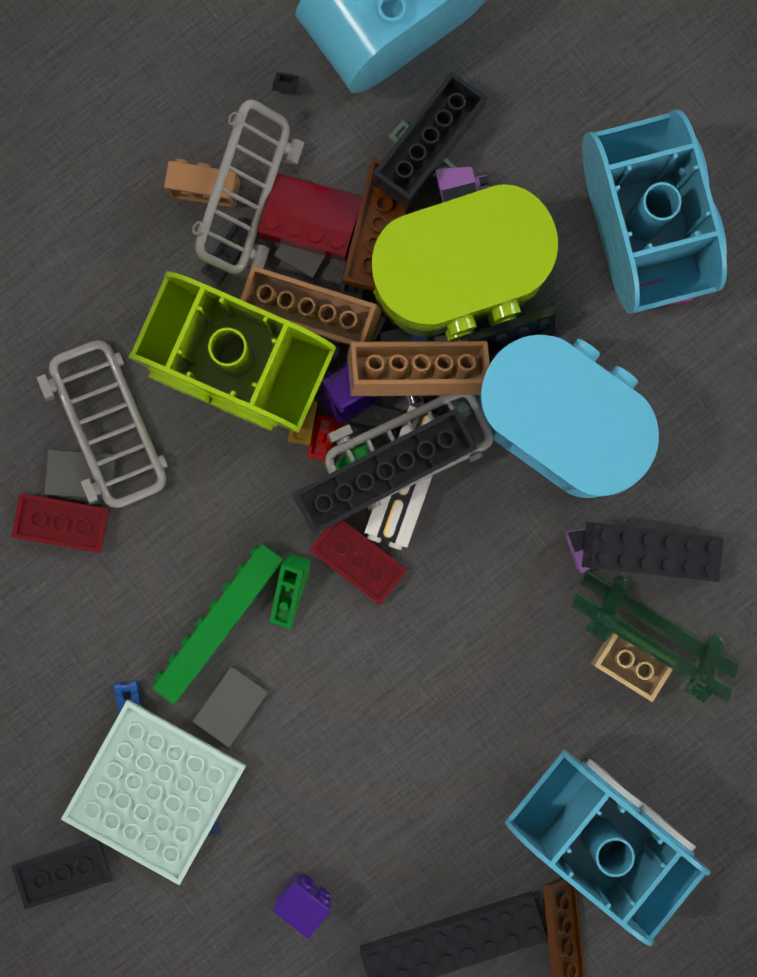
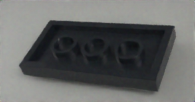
[466,306,556,355]
[11,838,113,909]

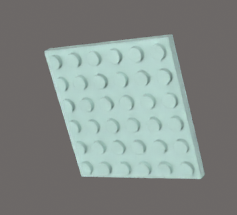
[61,700,246,885]

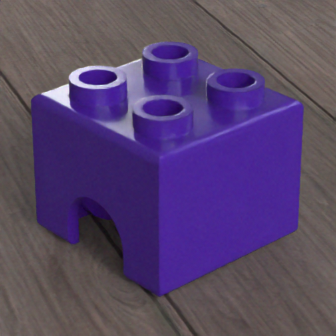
[320,361,376,425]
[273,873,331,939]

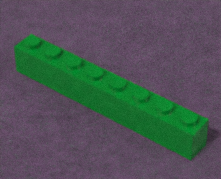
[152,543,285,704]

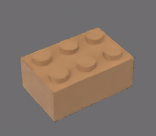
[164,159,240,208]

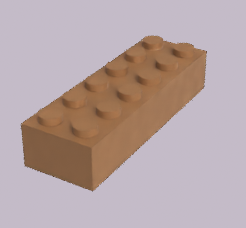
[240,266,382,347]
[347,341,490,396]

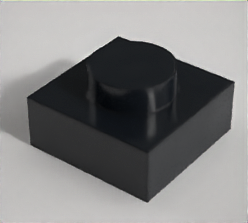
[272,72,299,95]

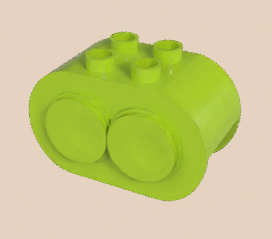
[372,184,558,342]
[128,271,336,433]

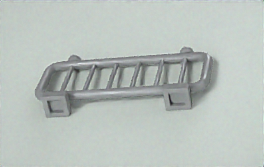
[192,99,304,274]
[36,340,168,508]
[325,395,493,511]

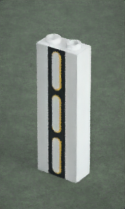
[365,405,439,550]

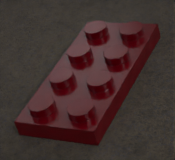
[12,493,109,553]
[309,520,407,606]

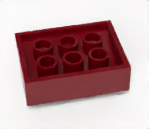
[258,173,362,262]

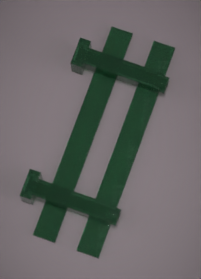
[571,571,739,703]

